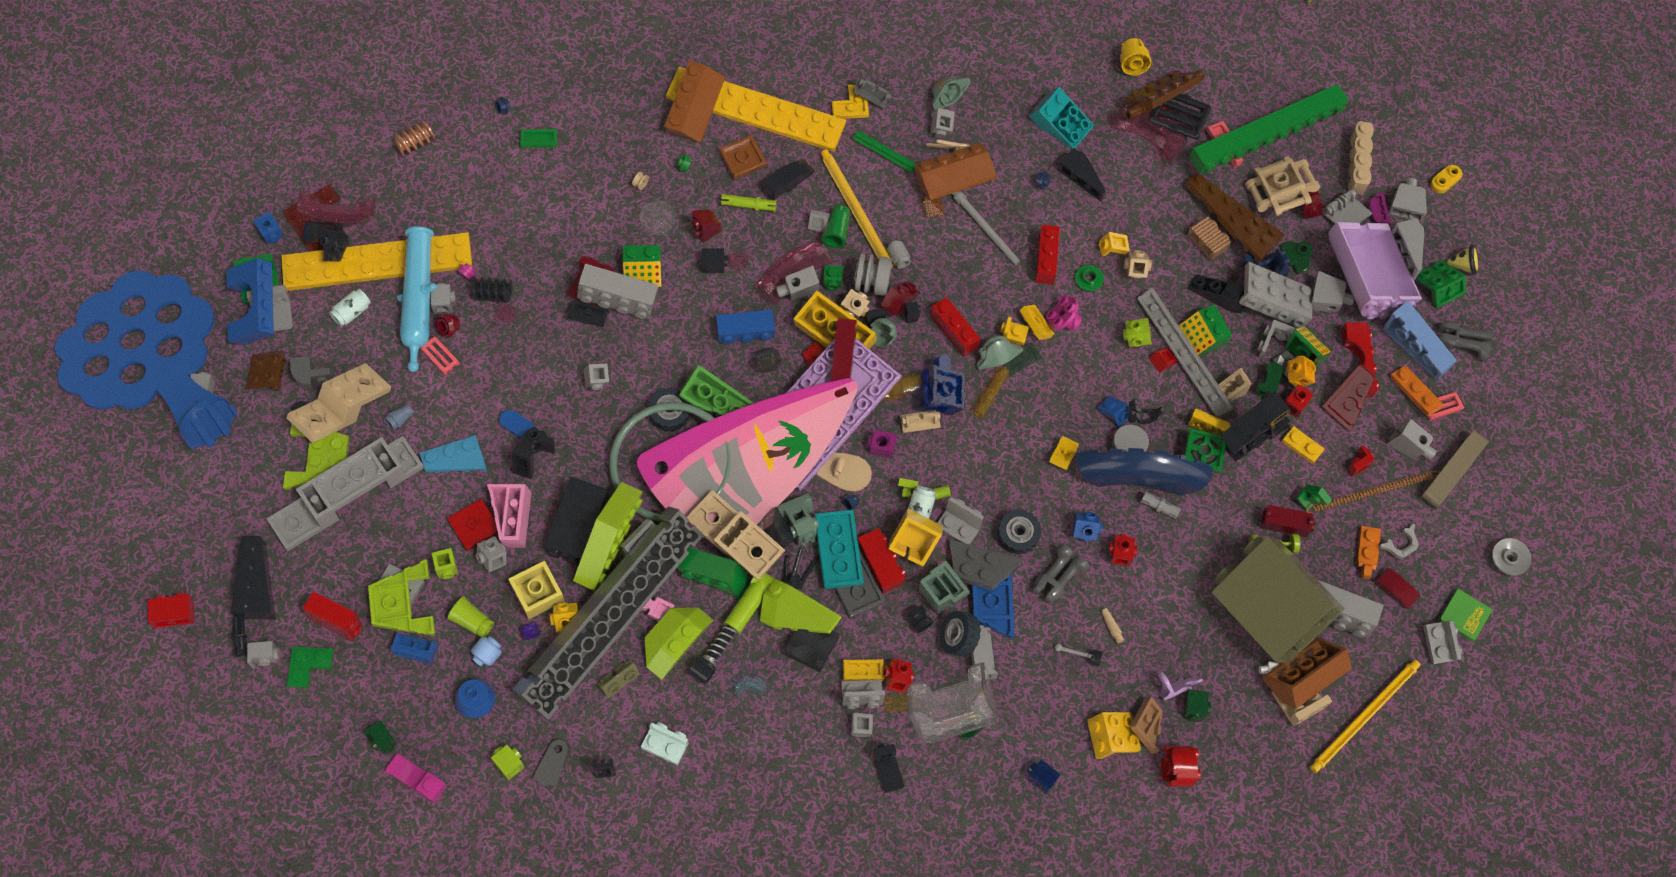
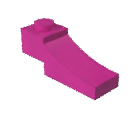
[385,753,447,804]

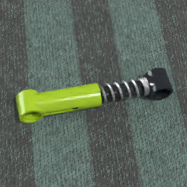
[688,573,775,685]

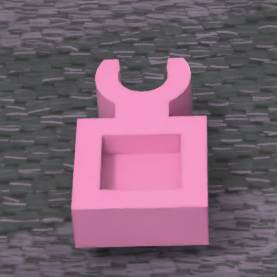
[642,597,675,621]

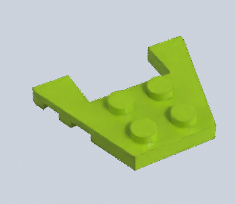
[283,423,349,490]
[368,559,435,636]

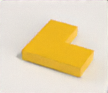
[832,85,869,119]

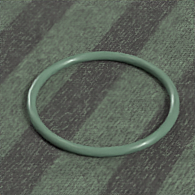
[609,402,731,522]

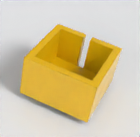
[888,508,943,566]

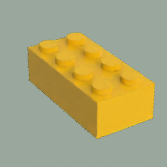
[794,291,877,350]

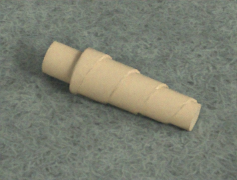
[1102,608,1124,644]

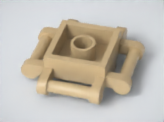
[1245,155,1320,216]

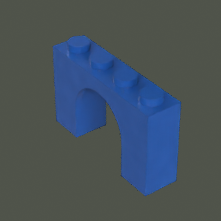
[227,258,274,345]

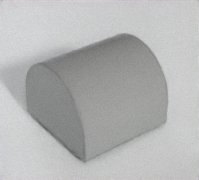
[851,713,873,737]

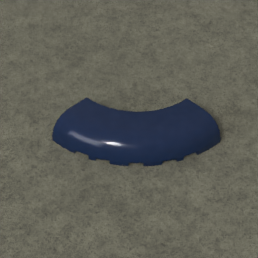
[1077,448,1213,495]

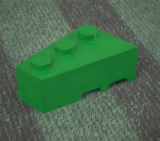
[677,547,749,599]

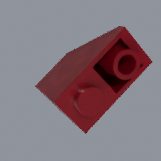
[691,210,722,243]
[880,282,920,316]

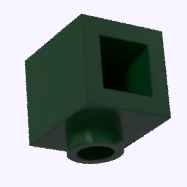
[1184,689,1211,722]

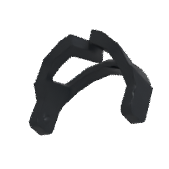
[1129,399,1164,424]

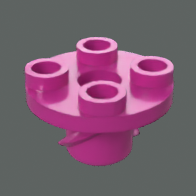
[1046,295,1082,330]

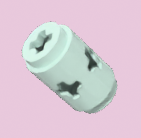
[329,289,371,327]
[908,486,936,519]

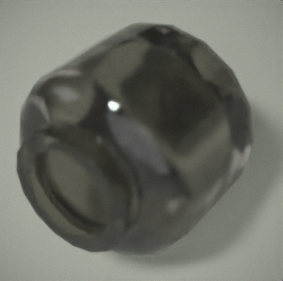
[752,347,782,374]

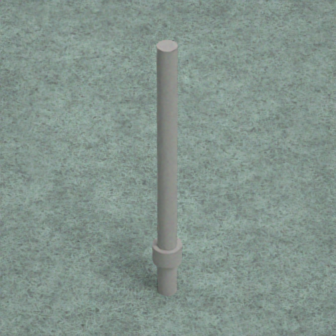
[952,191,1020,266]

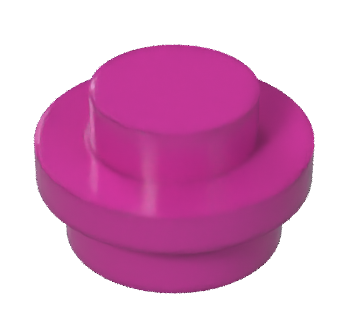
[458,263,476,280]

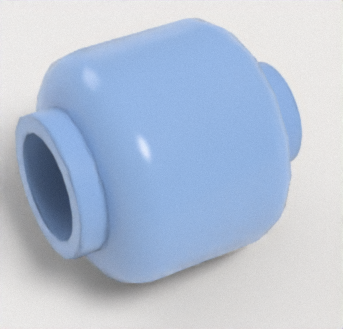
[471,636,502,666]

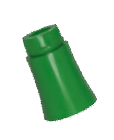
[821,205,850,249]

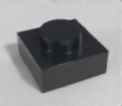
[866,309,886,328]

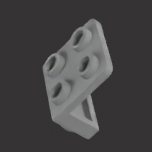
[247,285,293,332]

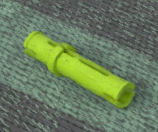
[721,194,777,212]

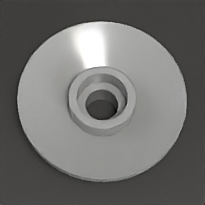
[1492,538,1531,576]

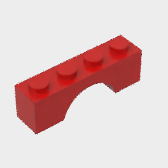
[1341,322,1379,398]

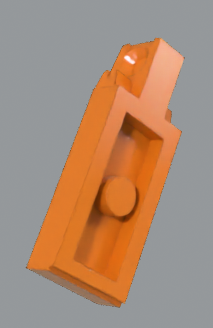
[1356,526,1381,580]

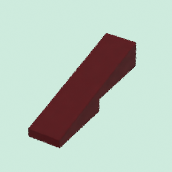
[831,318,858,398]

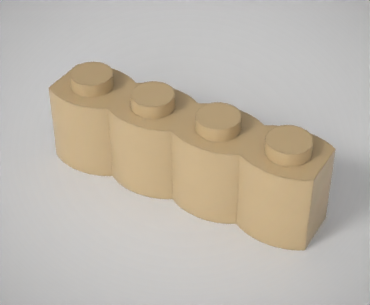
[1348,121,1374,195]

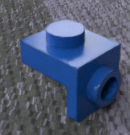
[1097,395,1129,427]

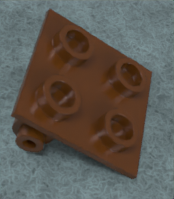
[246,350,286,391]

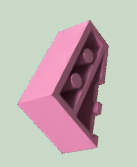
[487,484,531,548]

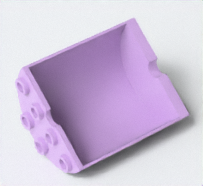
[1328,222,1422,319]

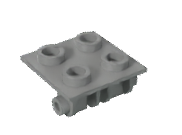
[1322,189,1372,224]

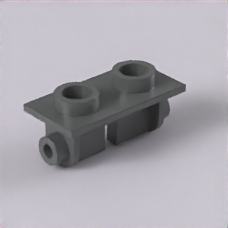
[853,78,892,109]

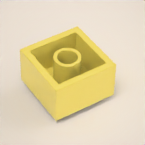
[509,561,564,619]

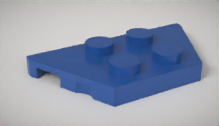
[972,572,1015,639]

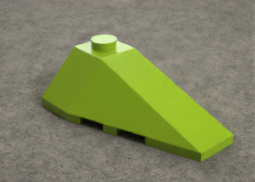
[760,579,841,634]

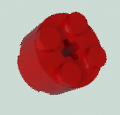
[1160,746,1201,787]

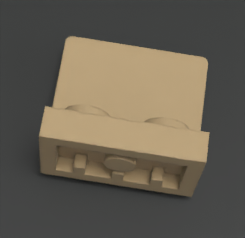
[1272,692,1332,727]

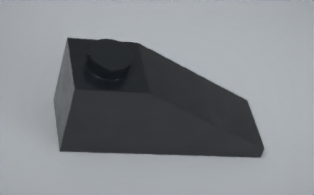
[1058,148,1106,201]

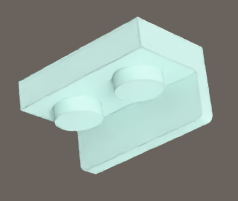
[641,722,689,766]

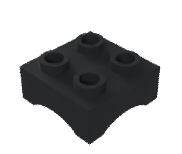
[785,629,839,672]

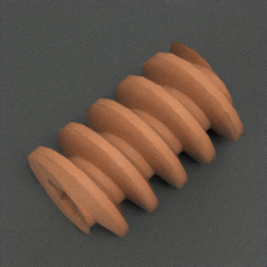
[394,121,435,157]

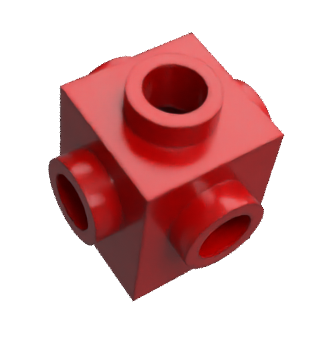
[1108,534,1138,566]
[883,659,914,693]

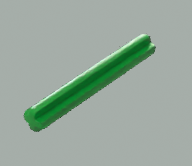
[853,131,916,173]

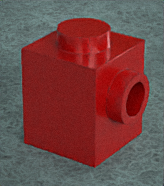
[1285,384,1314,418]

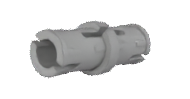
[1141,491,1181,519]

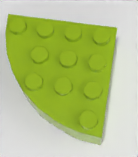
[573,482,643,591]

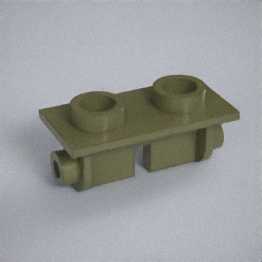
[597,660,640,698]

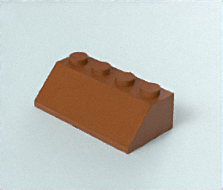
[664,60,725,143]
[914,143,997,201]
[1263,638,1352,709]

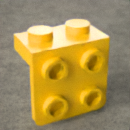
[1087,712,1141,759]

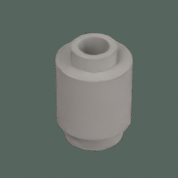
[886,240,911,269]

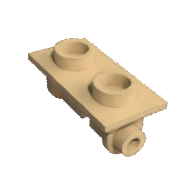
[900,410,941,433]

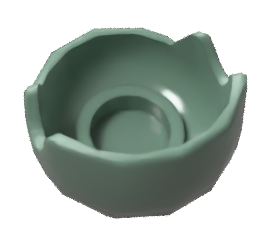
[870,317,897,348]

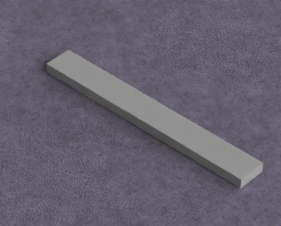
[1137,288,1234,418]

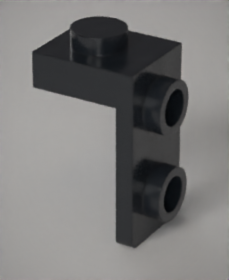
[873,743,904,793]

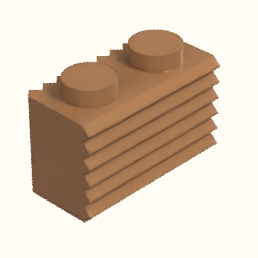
[1187,216,1231,261]

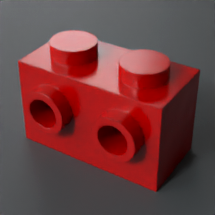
[148,593,195,629]

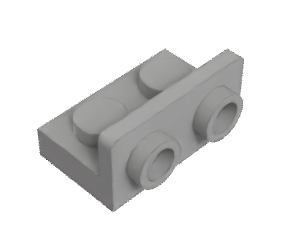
[1423,620,1462,664]

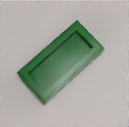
[520,129,558,148]

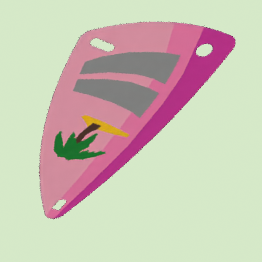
[637,378,858,540]

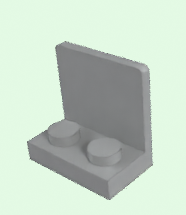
[938,497,984,545]
[841,680,885,709]

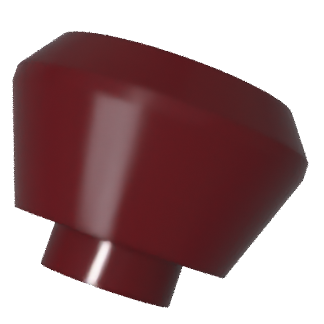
[435,312,460,338]

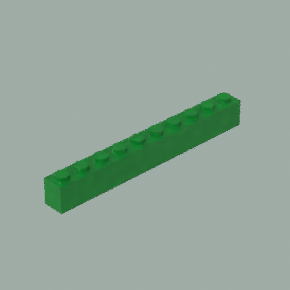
[1188,84,1349,174]

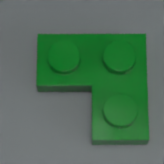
[287,647,334,689]

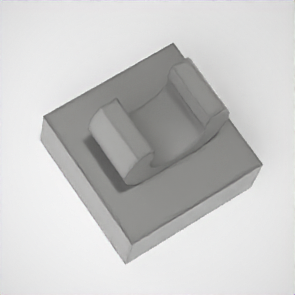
[808,210,830,233]

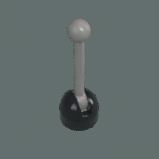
[1054,644,1103,667]

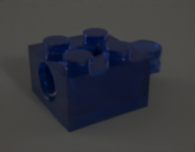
[920,354,965,416]

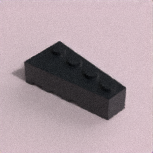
[231,536,277,620]

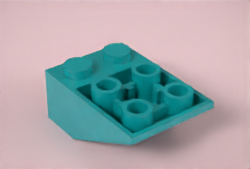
[1028,87,1094,149]

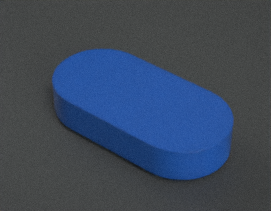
[500,410,534,439]

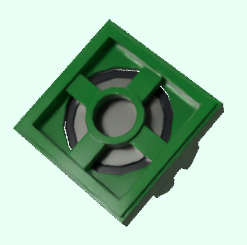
[1184,428,1226,473]

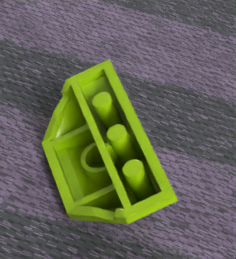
[645,607,714,680]

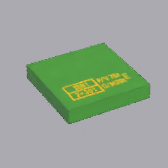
[1438,589,1493,642]

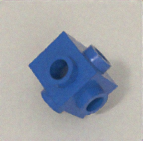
[1073,512,1103,542]

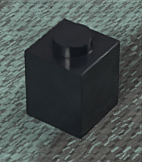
[702,248,728,273]

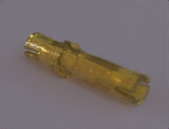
[974,367,1010,419]

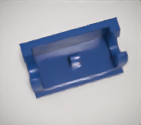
[391,632,439,664]

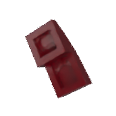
[1376,568,1420,609]

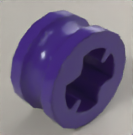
[520,623,541,640]

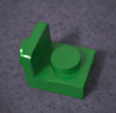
[823,265,843,290]
[1296,484,1332,510]

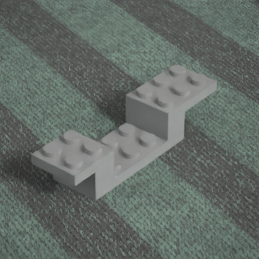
[266,436,424,551]

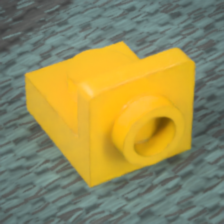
[1099,232,1130,256]
[1000,317,1029,346]

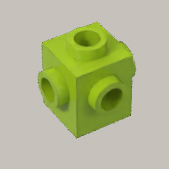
[1123,318,1152,347]

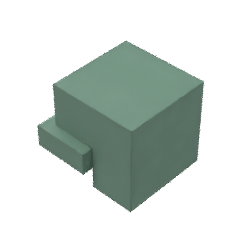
[919,561,970,615]

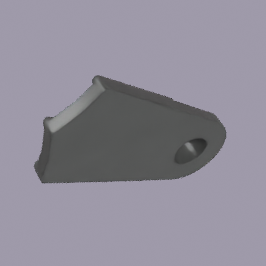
[533,740,568,787]

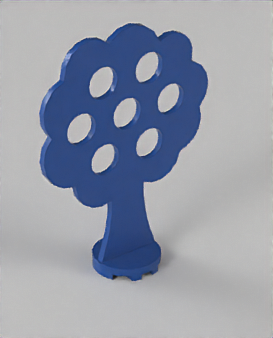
[55,270,237,450]

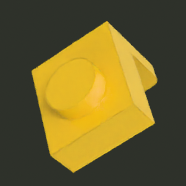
[1049,436,1079,470]

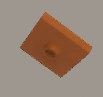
[719,135,767,180]

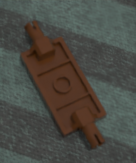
[1123,70,1205,120]

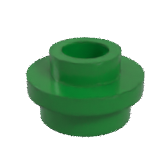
[677,154,692,172]

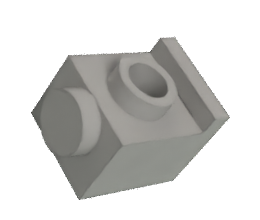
[931,108,955,138]
[247,641,280,668]

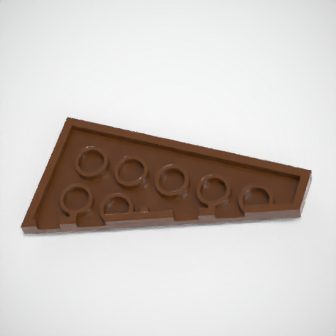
[1185,173,1285,264]

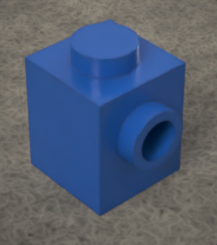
[253,211,284,245]

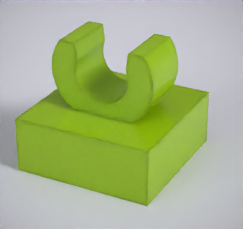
[898,478,919,498]

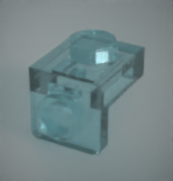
[735,675,767,699]

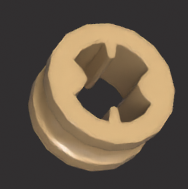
[632,171,649,190]

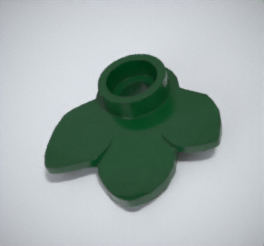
[1280,241,1313,275]

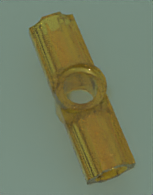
[881,373,923,401]

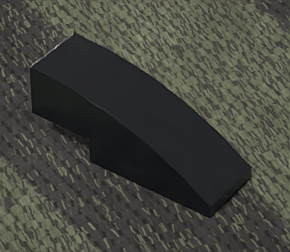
[762,159,815,200]

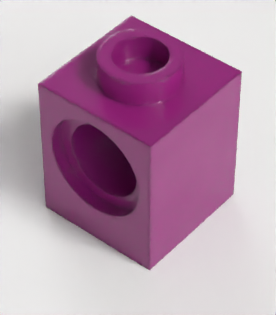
[867,430,897,458]

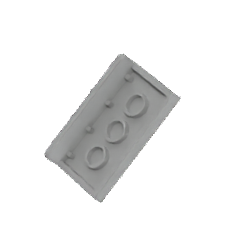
[1239,262,1312,328]

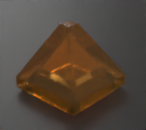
[923,196,945,218]

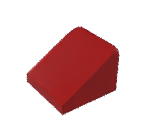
[1149,348,1178,373]

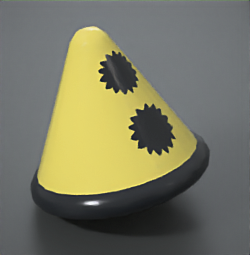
[1447,244,1478,275]

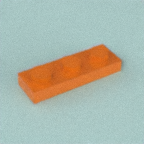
[1390,365,1443,417]

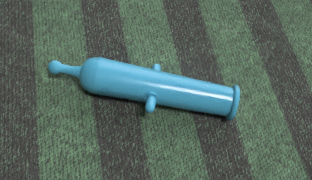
[397,226,437,372]

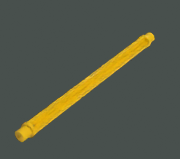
[821,149,893,268]
[1310,659,1420,773]

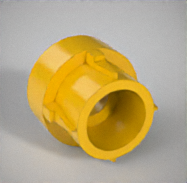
[1120,38,1151,76]

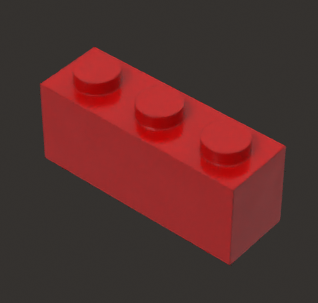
[1035,224,1060,285]
[930,297,981,357]
[858,528,906,594]

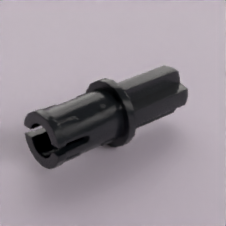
[231,616,248,657]

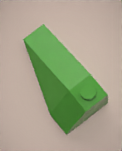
[679,365,755,415]

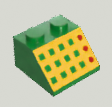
[623,245,662,288]
[1179,304,1232,356]
[1285,327,1331,369]

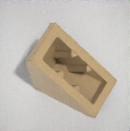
[1218,368,1251,401]

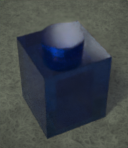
[1027,759,1061,794]

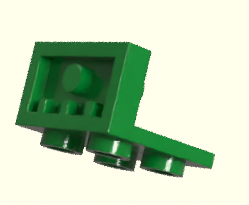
[1415,260,1467,308]

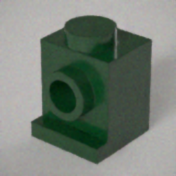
[364,720,397,755]

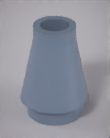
[384,404,414,431]

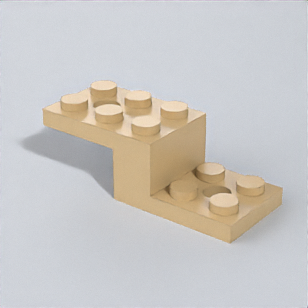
[287,363,391,443]
[687,490,785,581]

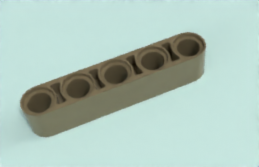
[1421,430,1489,508]

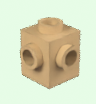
[1124,250,1152,278]
[839,289,870,319]

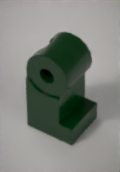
[1254,362,1283,397]

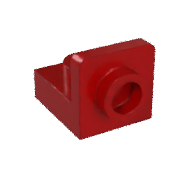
[1348,445,1375,477]

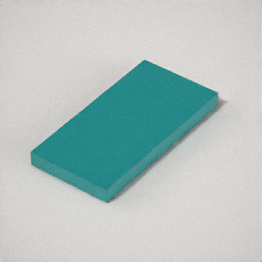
[814,510,864,590]

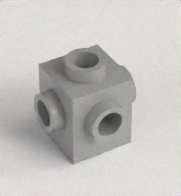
[476,537,507,572]

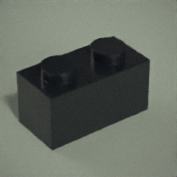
[904,301,921,323]

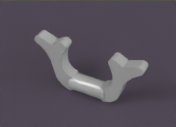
[1378,524,1418,559]

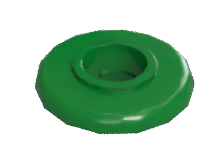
[1075,265,1104,292]

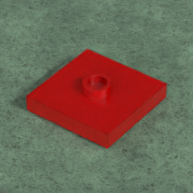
[447,499,498,552]

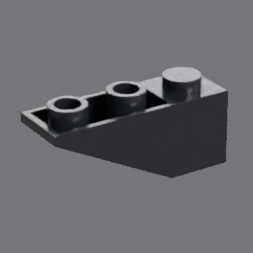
[1188,274,1246,314]

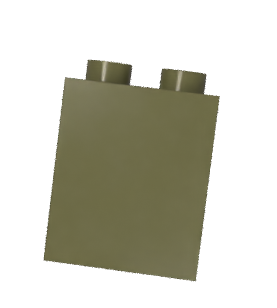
[1212,536,1345,664]

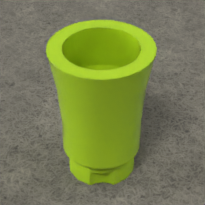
[448,596,494,637]

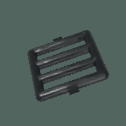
[1149,94,1212,140]

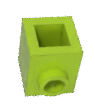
[432,548,459,579]
[491,745,525,781]

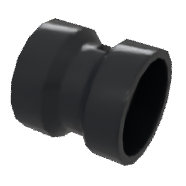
[906,606,934,633]

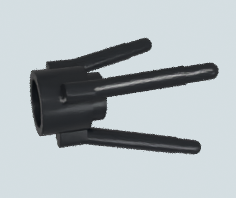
[781,548,820,590]

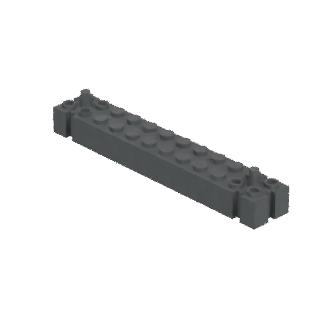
[512,506,704,720]

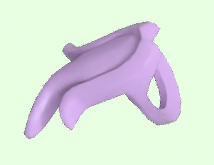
[1158,671,1203,701]

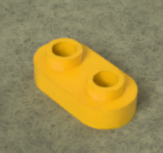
[1430,165,1462,193]

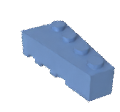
[1382,301,1457,381]

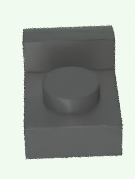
[290,356,333,391]

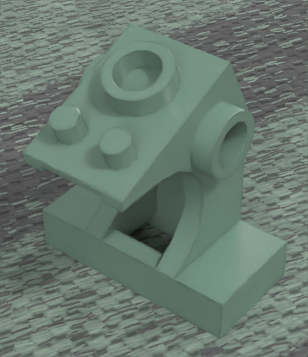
[777,493,819,547]

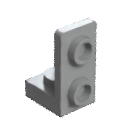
[1257,320,1295,359]

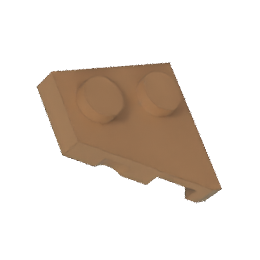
[1130,697,1163,754]

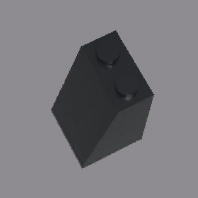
[545,477,610,565]

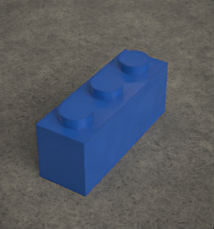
[716,310,775,344]

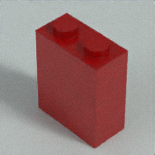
[302,591,362,641]

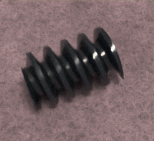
[472,276,513,303]

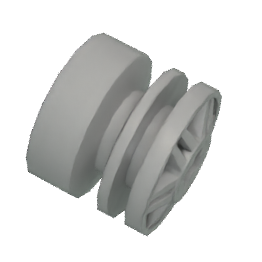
[854,253,892,296]

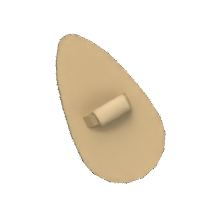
[816,452,872,492]

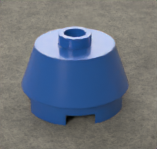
[455,679,496,718]

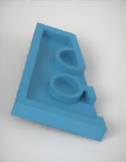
[420,435,487,472]

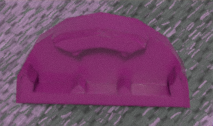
[1368,192,1391,226]

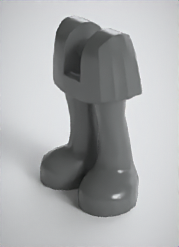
[1437,321,1493,361]
[1033,544,1089,604]

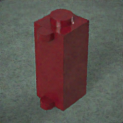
[1261,504,1315,538]

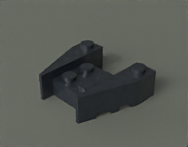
[1220,391,1291,462]

